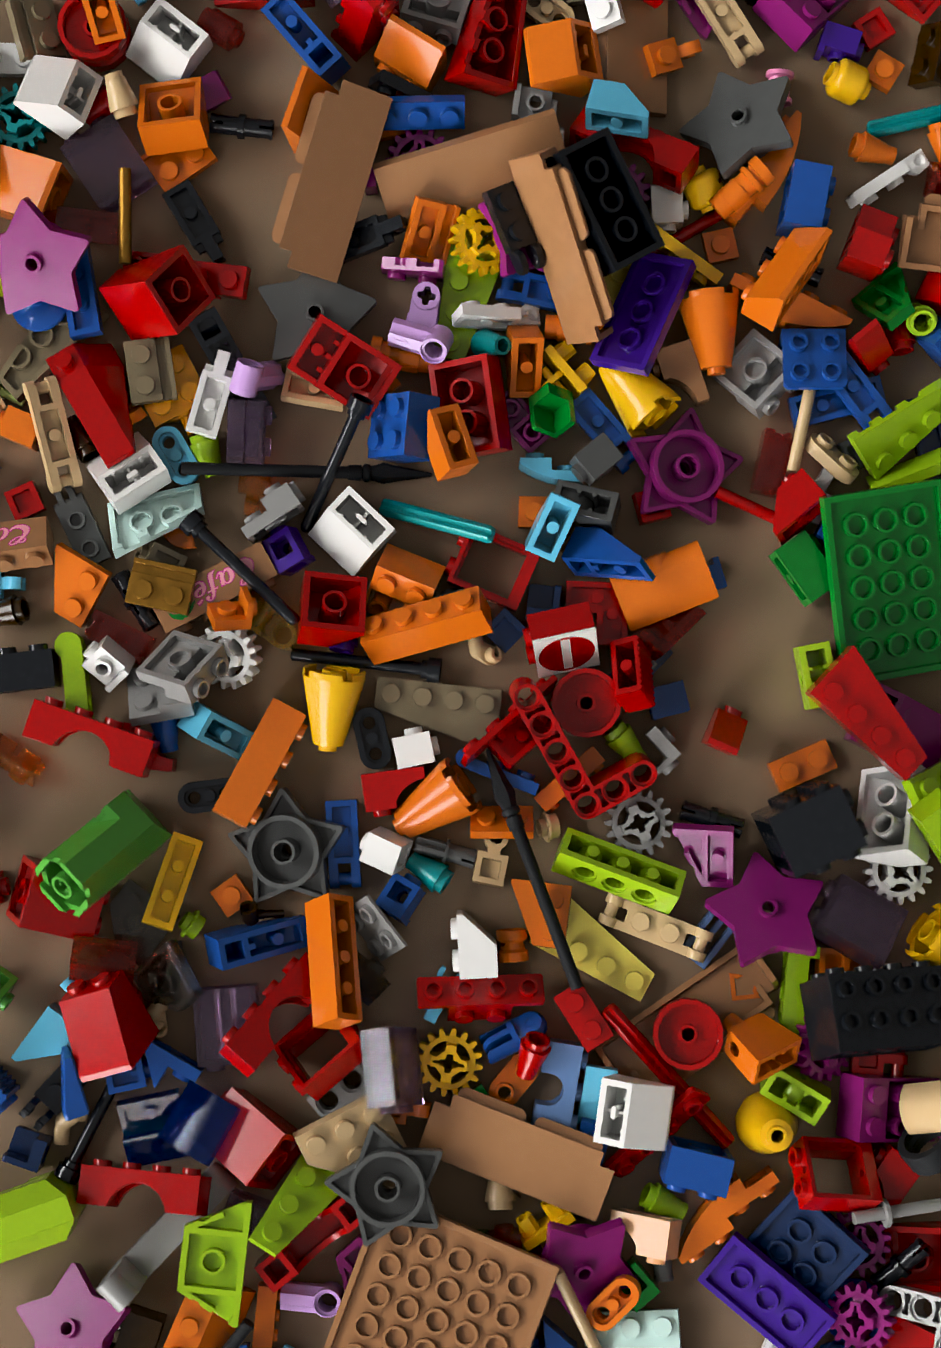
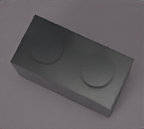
[0,643,61,694]

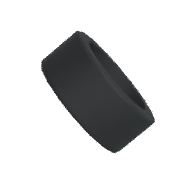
[898,1129,941,1176]

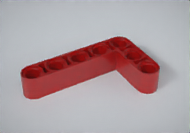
[509,677,658,819]

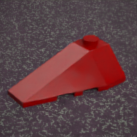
[45,343,136,469]

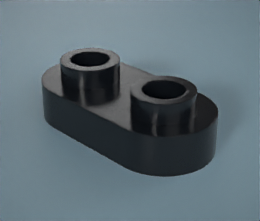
[353,707,392,769]
[178,778,229,814]

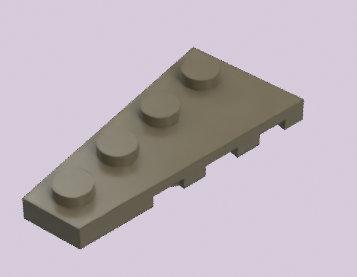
[0,305,110,403]
[374,676,502,749]

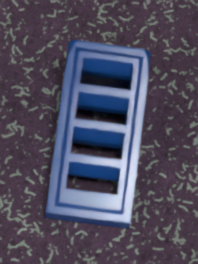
[61,1045,90,1121]

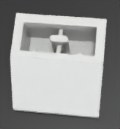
[126,0,213,82]
[13,55,103,140]
[85,431,172,515]
[308,486,396,576]
[450,910,498,980]
[593,1074,675,1151]

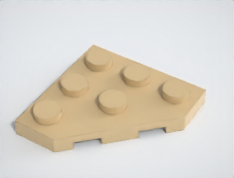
[292,1089,406,1187]

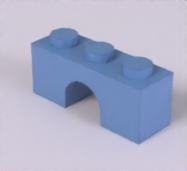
[530,1037,588,1130]

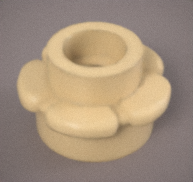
[535,811,561,842]

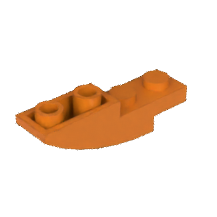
[724,110,802,229]
[726,272,853,329]
[678,1165,780,1265]

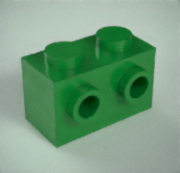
[768,530,829,607]

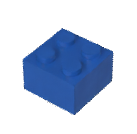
[775,159,836,238]
[367,391,441,464]
[658,1135,735,1201]

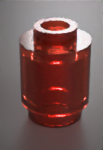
[197,7,245,51]

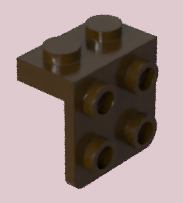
[908,21,941,90]

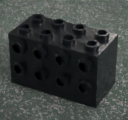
[545,127,665,277]
[751,779,869,878]
[800,960,941,1061]

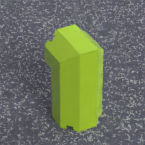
[0,1170,86,1263]

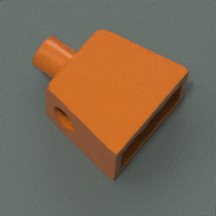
[722,1013,802,1085]

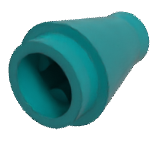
[470,328,511,356]
[405,852,454,894]

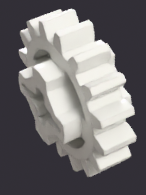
[199,626,263,690]
[862,854,934,905]

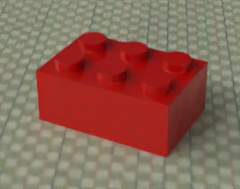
[428,353,513,457]

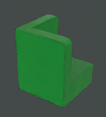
[528,382,576,438]
[622,1256,660,1313]

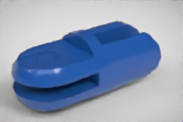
[478,1011,548,1065]

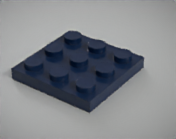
[746,1189,871,1303]

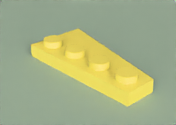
[529,898,655,1002]

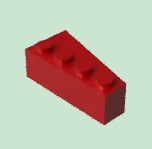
[805,645,928,781]

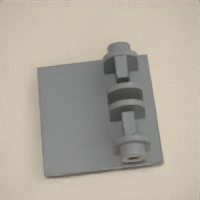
[354,894,408,962]

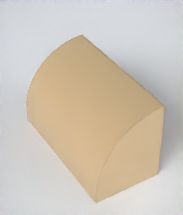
[899,1080,941,1135]

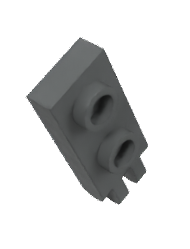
[53,485,113,564]

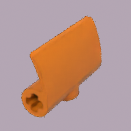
[609,540,719,631]

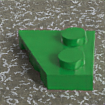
[851,261,916,331]

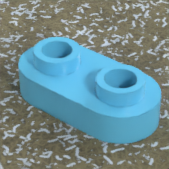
[152,426,200,486]

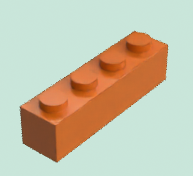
[533,746,606,813]
[252,1281,281,1348]

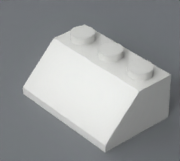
[855,765,930,867]

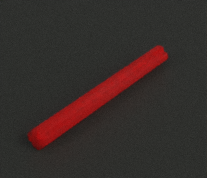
[601,1003,734,1149]

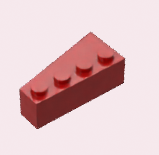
[444,0,527,97]

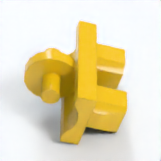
[541,340,596,399]
[516,1201,576,1251]

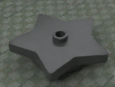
[679,72,794,180]
[258,273,377,362]
[228,787,346,903]
[325,1122,443,1247]

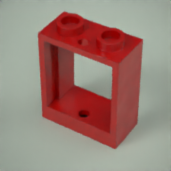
[444,533,540,613]
[274,1012,375,1101]
[788,1136,883,1212]

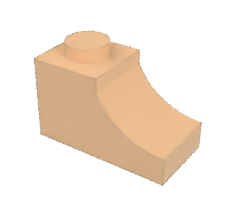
[610,1208,682,1265]

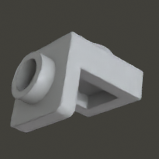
[644,726,681,775]

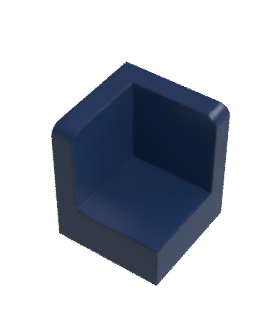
[525,584,562,621]
[486,608,526,653]
[648,680,690,720]
[2,1125,53,1173]

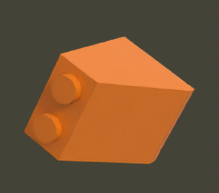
[0,144,74,224]

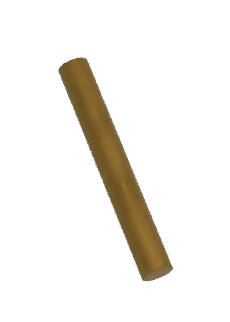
[119,167,132,265]

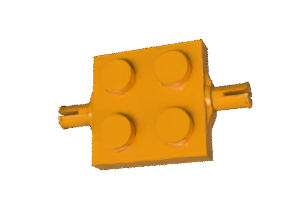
[126,338,200,437]

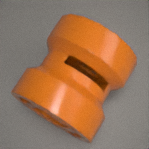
[496,928,529,963]

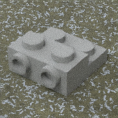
[399,0,472,47]
[712,328,795,419]
[240,481,306,544]
[135,630,229,705]
[127,667,199,726]

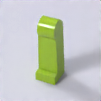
[54,632,94,718]
[778,944,821,1034]

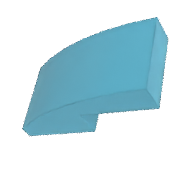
[519,452,583,485]
[577,1064,618,1125]

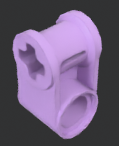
[406,282,441,345]

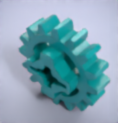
[0,83,53,151]

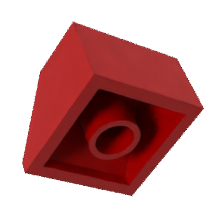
[297,570,368,647]

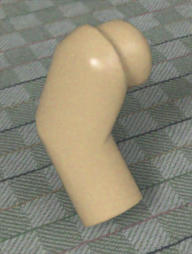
[467,636,503,666]
[146,989,176,1038]
[53,1111,88,1145]

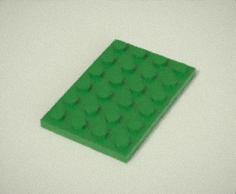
[819,478,941,681]

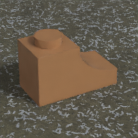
[651,339,710,407]

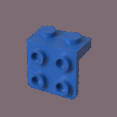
[778,328,848,390]

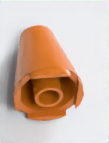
[679,286,740,376]
[392,757,482,838]

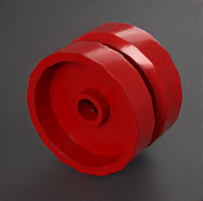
[57,0,133,72]
[550,668,621,738]
[653,997,724,1070]

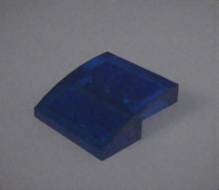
[158,1080,241,1167]
[116,1088,192,1166]

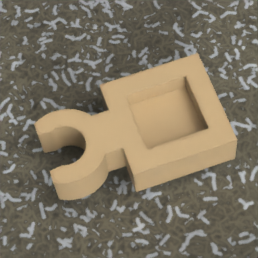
[472,839,509,889]

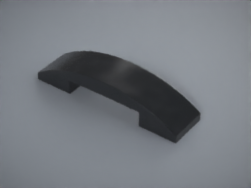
[189,306,277,432]

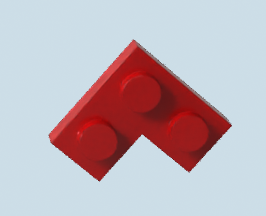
[565,580,628,645]

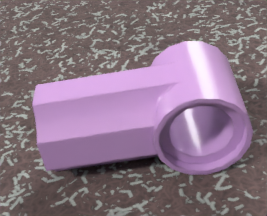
[387,317,454,364]
[229,358,285,398]
[279,1281,344,1318]

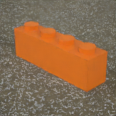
[360,586,493,666]
[212,697,308,829]
[305,892,363,1030]

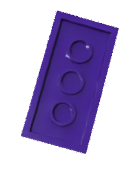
[589,253,697,377]
[697,1231,839,1348]

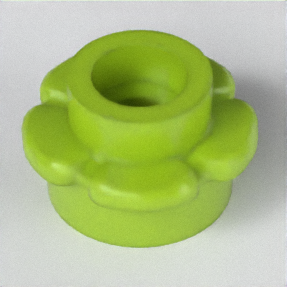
[178,910,206,940]

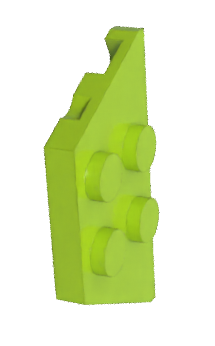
[177,1200,253,1328]

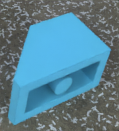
[585,79,650,139]
[525,491,581,562]
[176,702,254,760]
[11,1002,72,1062]

